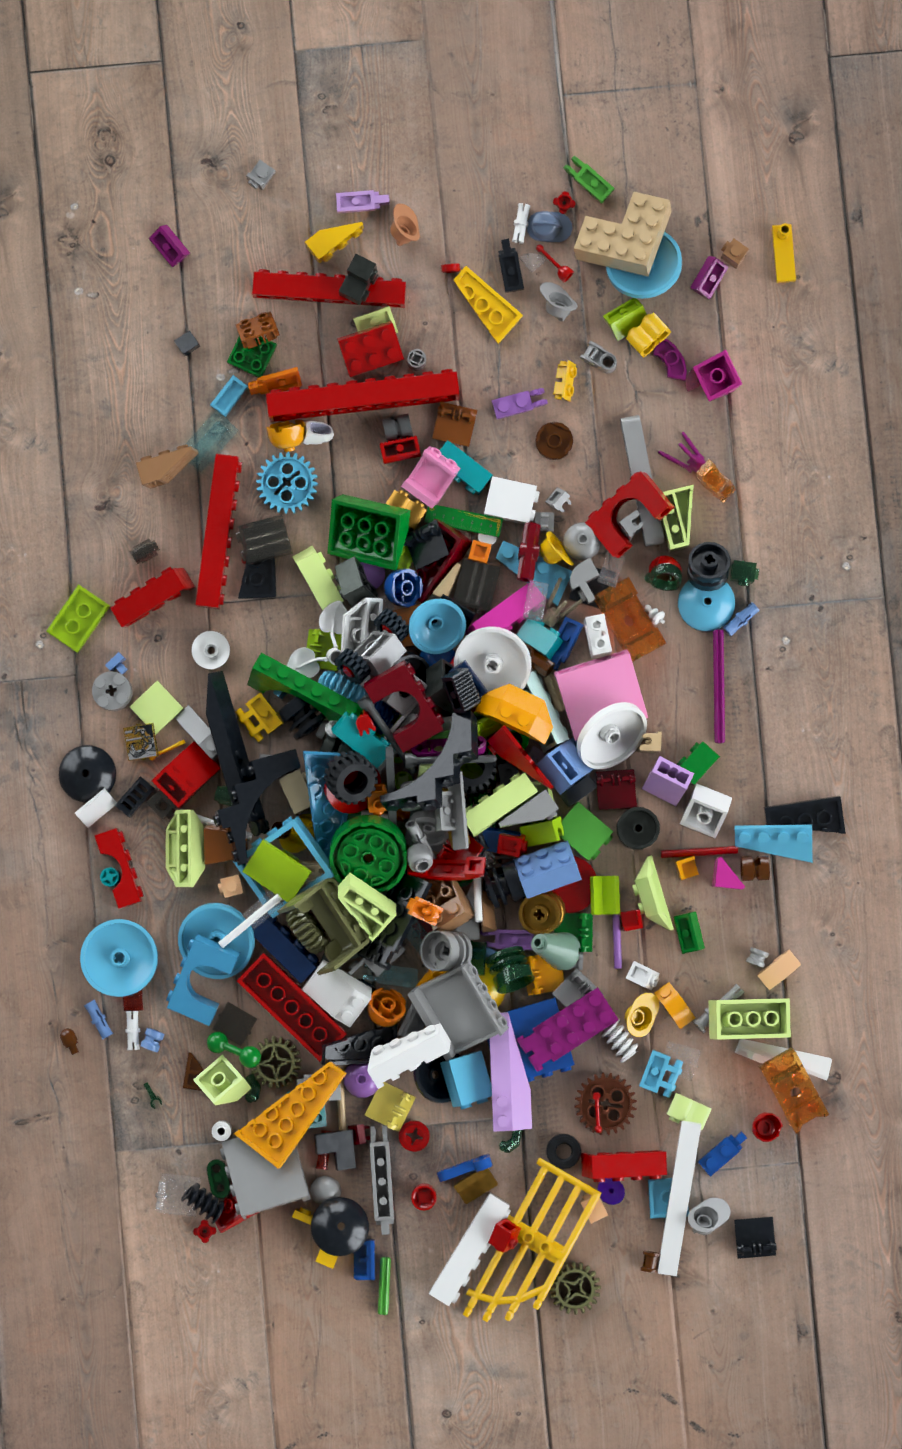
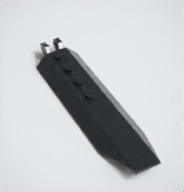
[206,671,270,836]

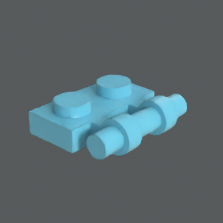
[639,1050,683,1098]

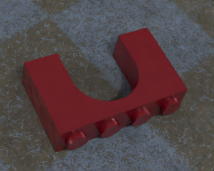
[364,660,445,753]

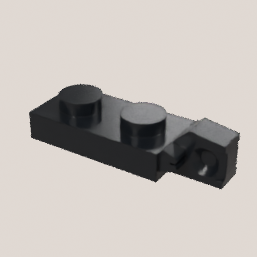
[498,238,524,293]

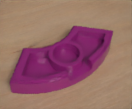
[652,339,687,381]

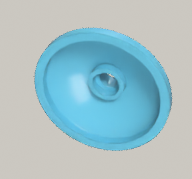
[678,581,735,632]
[408,599,466,654]

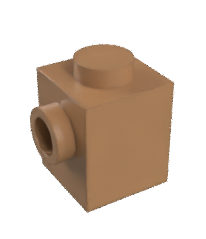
[721,238,749,269]

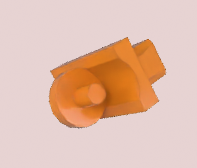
[406,896,444,926]

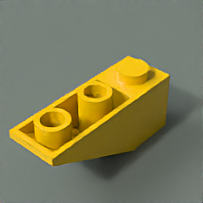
[305,222,364,263]

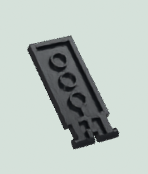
[358,871,432,971]

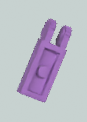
[492,388,548,419]
[480,929,534,950]

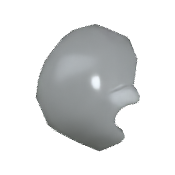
[310,1176,341,1205]

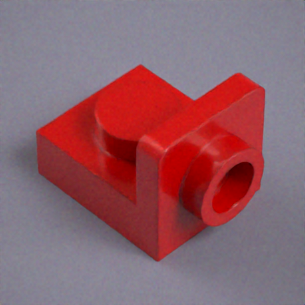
[497,833,528,857]

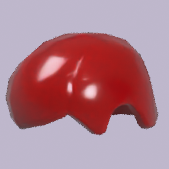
[752,1112,783,1142]

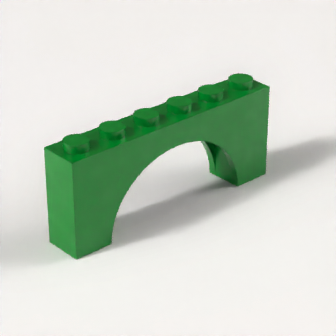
[247,652,363,721]

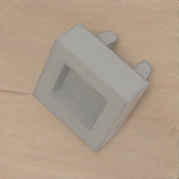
[545,487,572,512]
[535,512,554,533]

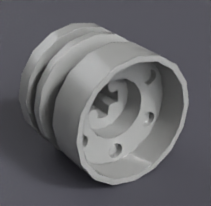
[420,931,472,971]

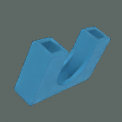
[166,934,241,1026]

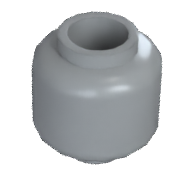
[407,844,433,872]

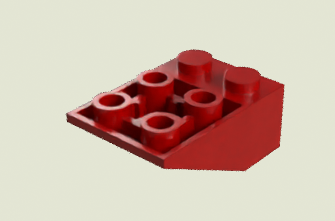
[151,741,221,809]

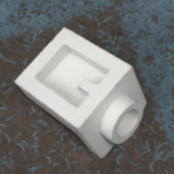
[626,961,659,990]

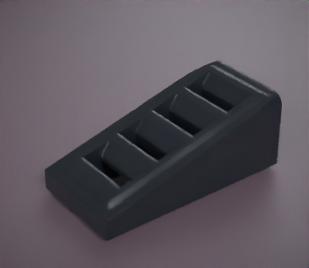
[115,776,155,818]

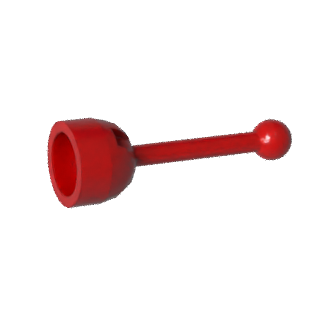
[536,244,574,283]

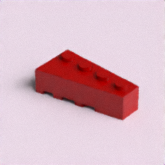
[110,567,196,628]
[581,1150,667,1182]

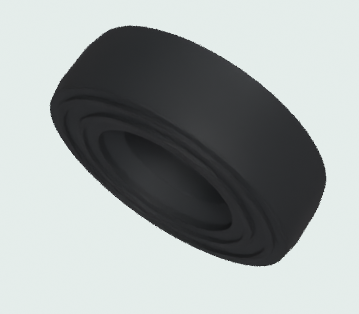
[546,1134,581,1169]

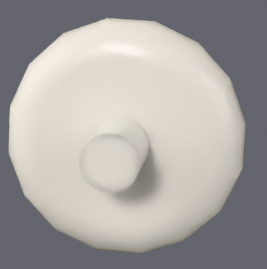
[644,605,665,625]

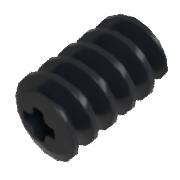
[181,1183,225,1224]

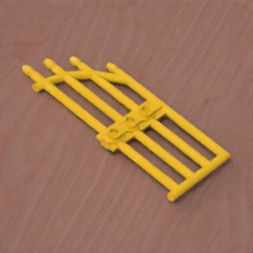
[463,1158,602,1322]

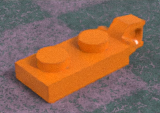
[248,367,303,395]

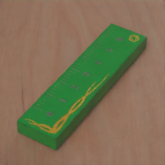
[425,505,503,538]

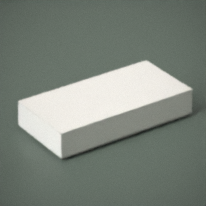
[75,788,117,828]

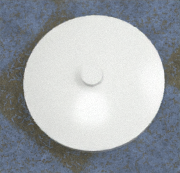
[454,627,532,699]
[577,702,647,769]

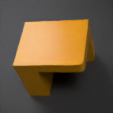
[675,856,699,880]

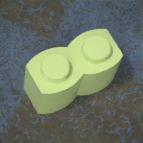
[666,1093,711,1130]

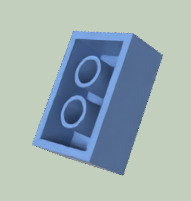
[513,840,582,899]

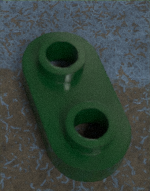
[206,1159,230,1198]

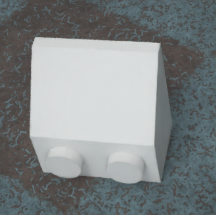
[680,784,732,838]

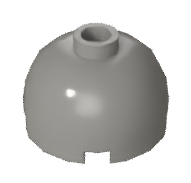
[563,522,601,561]

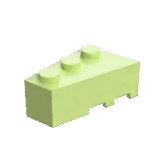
[292,546,344,610]

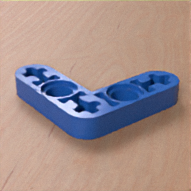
[437,1153,493,1182]

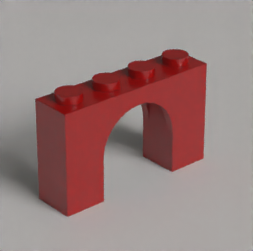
[585,471,675,558]

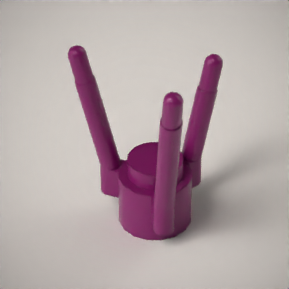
[658,432,707,474]

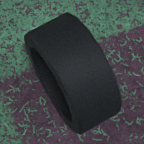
[560,775,597,807]

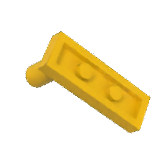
[772,223,796,283]

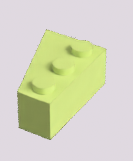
[661,485,694,552]
[338,873,396,942]

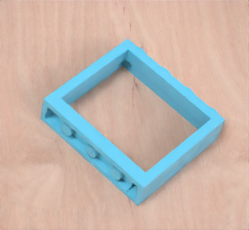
[233,816,334,918]

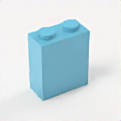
[440,1051,492,1110]

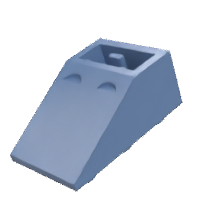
[536,738,594,795]

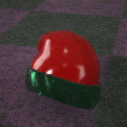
[645,555,682,591]

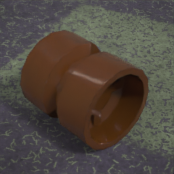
[740,856,770,881]

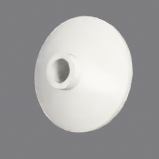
[192,631,230,669]

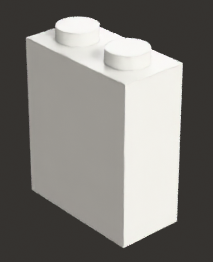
[484,476,540,524]

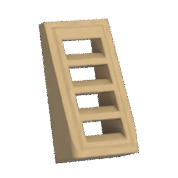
[432,563,461,599]

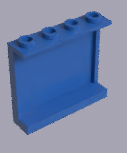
[487,997,575,1082]

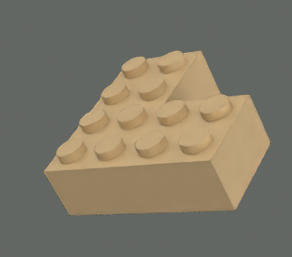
[574,192,672,276]

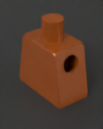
[204,825,248,864]

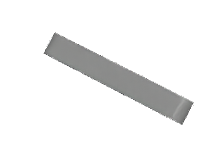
[620,415,664,547]

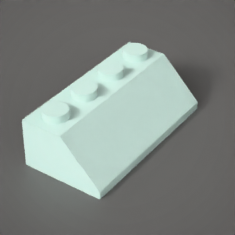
[523,671,569,752]

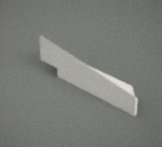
[735,1039,832,1081]

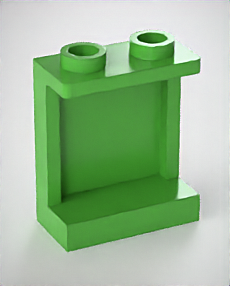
[558,802,613,861]

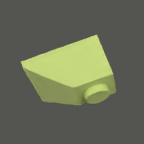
[193,1054,252,1106]

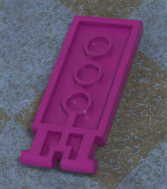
[516,987,619,1072]

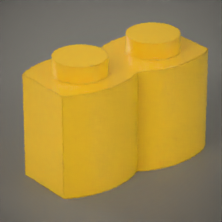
[626,312,671,358]

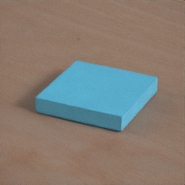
[648,1178,689,1219]

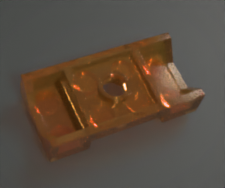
[594,577,666,663]
[758,1047,829,1134]

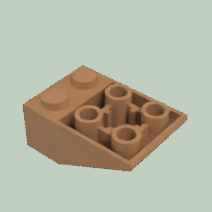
[136,444,199,489]
[421,878,475,931]

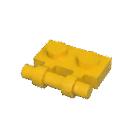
[235,692,283,742]

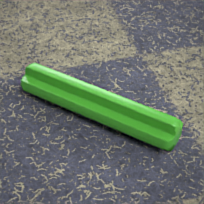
[378,1257,391,1315]

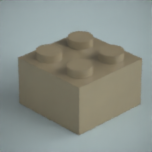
[278,770,311,815]

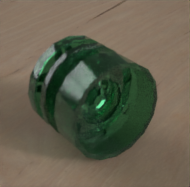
[485,946,535,994]

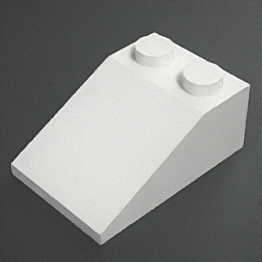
[302,960,372,1027]

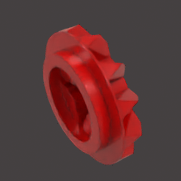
[399,1121,430,1152]

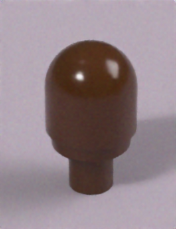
[60,1028,79,1055]

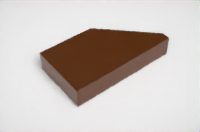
[183,1052,204,1091]

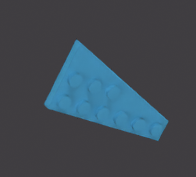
[303,751,348,859]

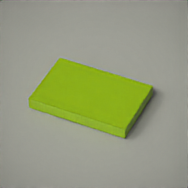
[46,584,111,653]
[242,839,312,902]

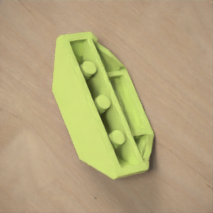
[166,809,205,887]
[632,855,674,930]

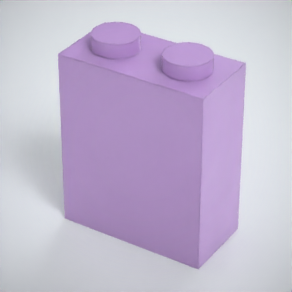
[642,756,694,806]

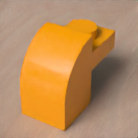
[654,982,695,1029]

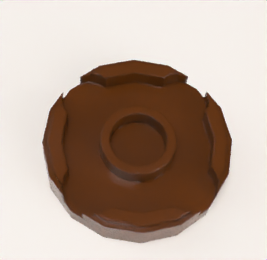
[535,422,573,460]

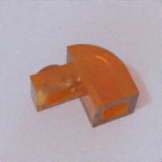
[696,459,736,503]

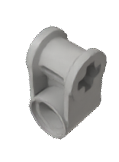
[580,341,617,373]

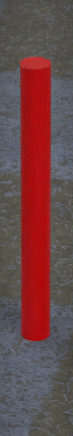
[661,846,738,858]

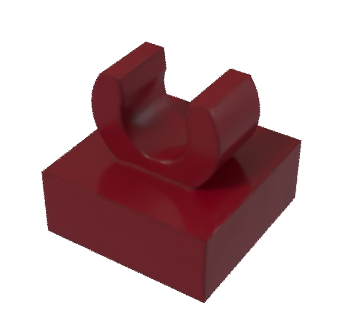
[348,1124,371,1145]

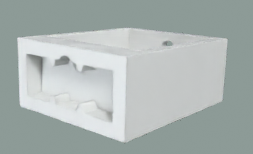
[583,614,612,659]

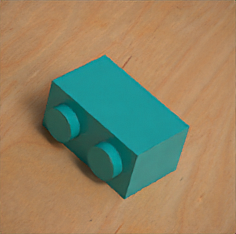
[516,617,563,660]

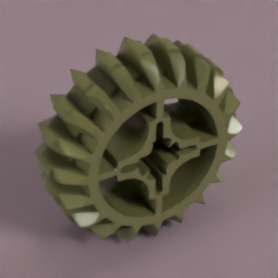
[286,909,329,954]
[251,1036,302,1089]
[549,1261,601,1315]

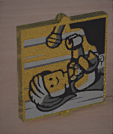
[123,723,159,761]

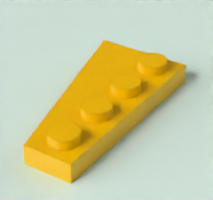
[453,266,523,344]

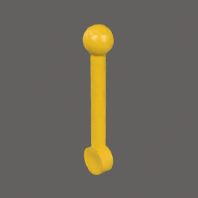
[148,740,186,761]

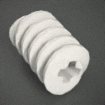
[602,1020,638,1063]

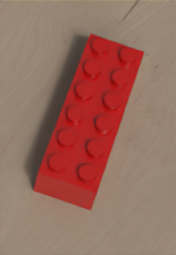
[237,953,347,1062]

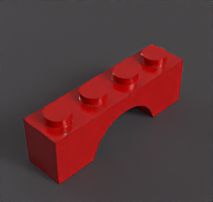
[94,828,144,909]

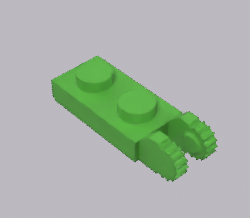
[563,156,615,204]

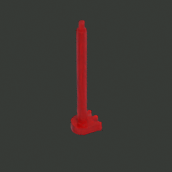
[356,709,376,736]

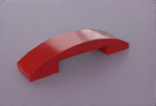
[407,857,486,881]

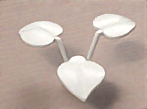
[287,601,370,686]

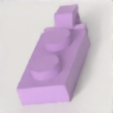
[336,190,390,213]

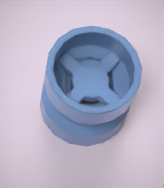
[140,1028,165,1052]

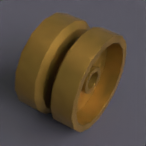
[519,891,566,935]

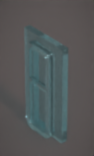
[185,410,239,473]

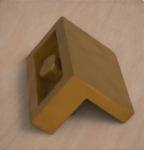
[454,1168,498,1204]

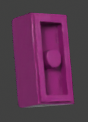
[148,225,190,267]
[690,256,728,299]

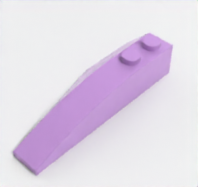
[490,1012,532,1132]

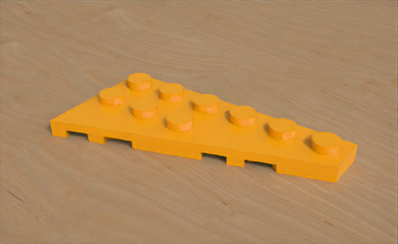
[234,1062,347,1169]

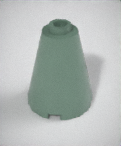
[531,932,580,970]

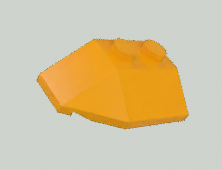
[475,684,553,745]

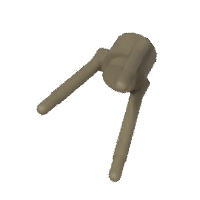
[541,578,583,627]

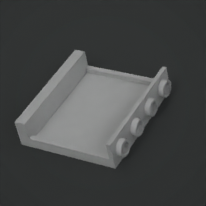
[407,961,509,1061]
[220,1137,311,1219]

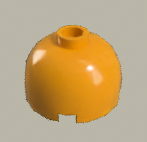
[266,420,305,452]

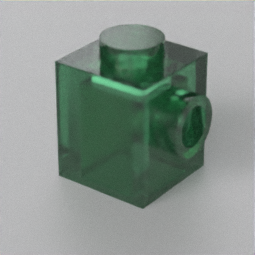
[730,560,759,586]

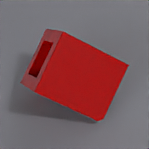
[620,909,643,931]

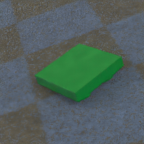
[227,336,278,378]

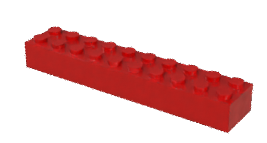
[266,369,459,422]

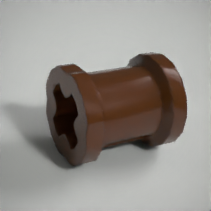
[640,1251,660,1273]

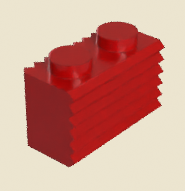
[380,435,421,464]

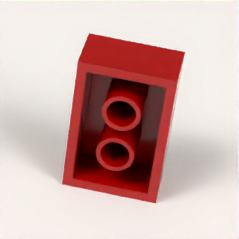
[337,321,404,377]

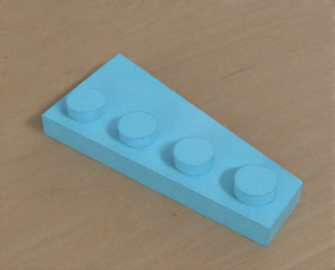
[495,541,572,606]
[735,825,813,863]

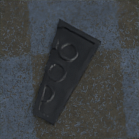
[321,1024,398,1065]

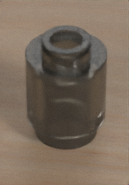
[130,539,160,564]

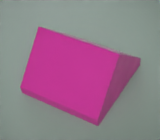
[693,350,742,402]
[712,857,745,890]

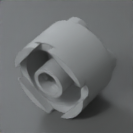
[92,671,133,711]

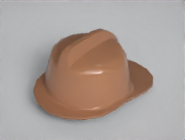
[390,203,420,246]

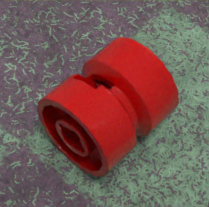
[411,1183,437,1211]

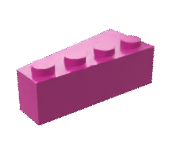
[465,582,545,636]

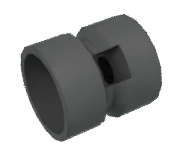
[382,414,413,442]

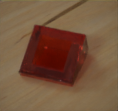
[123,989,143,1011]

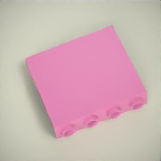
[554,649,648,741]

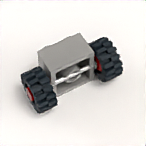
[334,608,409,685]

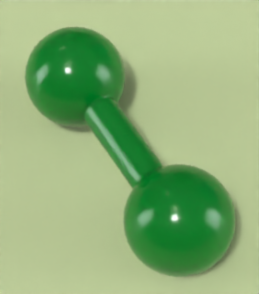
[207,1032,261,1068]

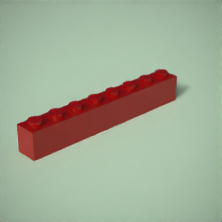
[252,269,406,308]
[195,454,242,610]

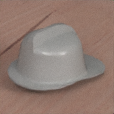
[540,282,578,322]
[688,1198,731,1235]

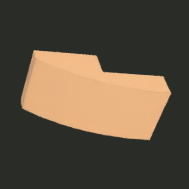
[757,950,801,990]

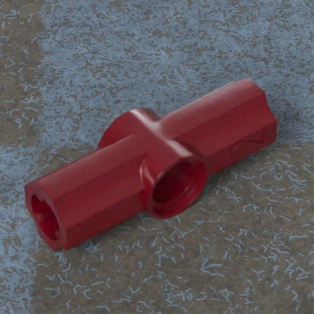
[517,522,541,582]

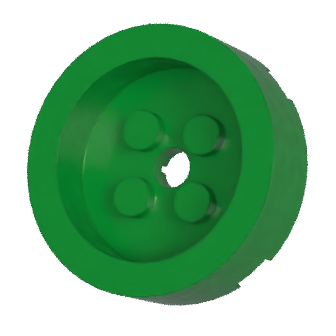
[329,814,407,892]

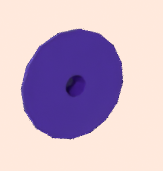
[597,1178,625,1205]

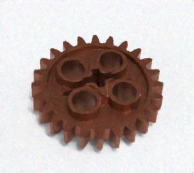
[574,1072,637,1135]

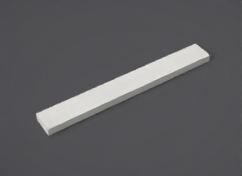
[657,1121,701,1276]

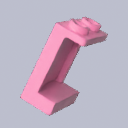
[401,446,461,509]

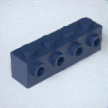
[251,912,320,983]

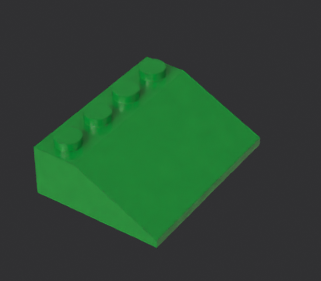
[327,494,411,570]

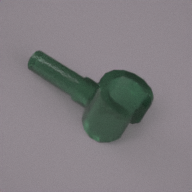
[143,1082,162,1109]

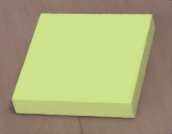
[130,681,184,735]

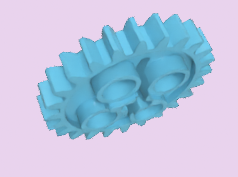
[256,452,318,514]

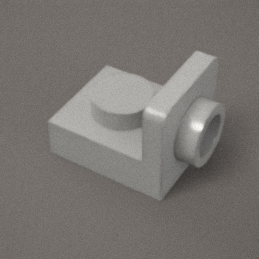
[246,160,276,190]

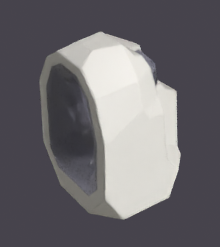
[302,421,334,445]

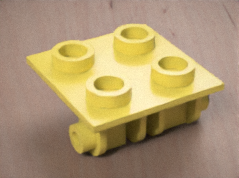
[365,1082,416,1132]

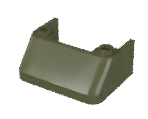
[277,878,370,975]

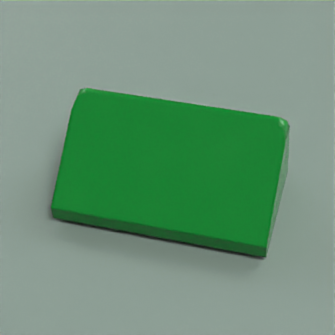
[673,912,705,954]

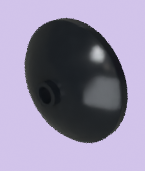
[59,745,116,803]
[413,1053,460,1103]
[311,1197,369,1256]

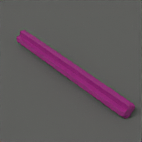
[713,629,725,744]

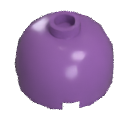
[343,1063,378,1098]

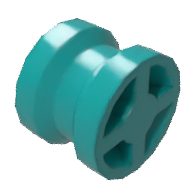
[100,867,121,887]

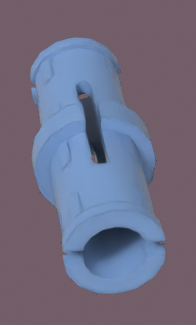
[723,602,760,636]
[84,1000,113,1039]

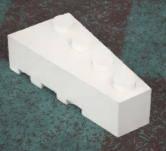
[367,1023,451,1089]

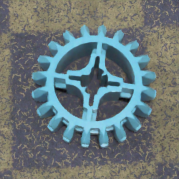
[318,671,368,704]

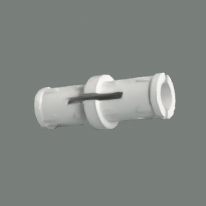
[512,203,530,244]
[125,1011,141,1050]

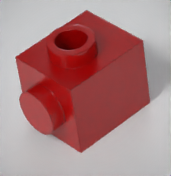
[488,1218,521,1253]

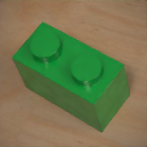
[676,741,720,786]

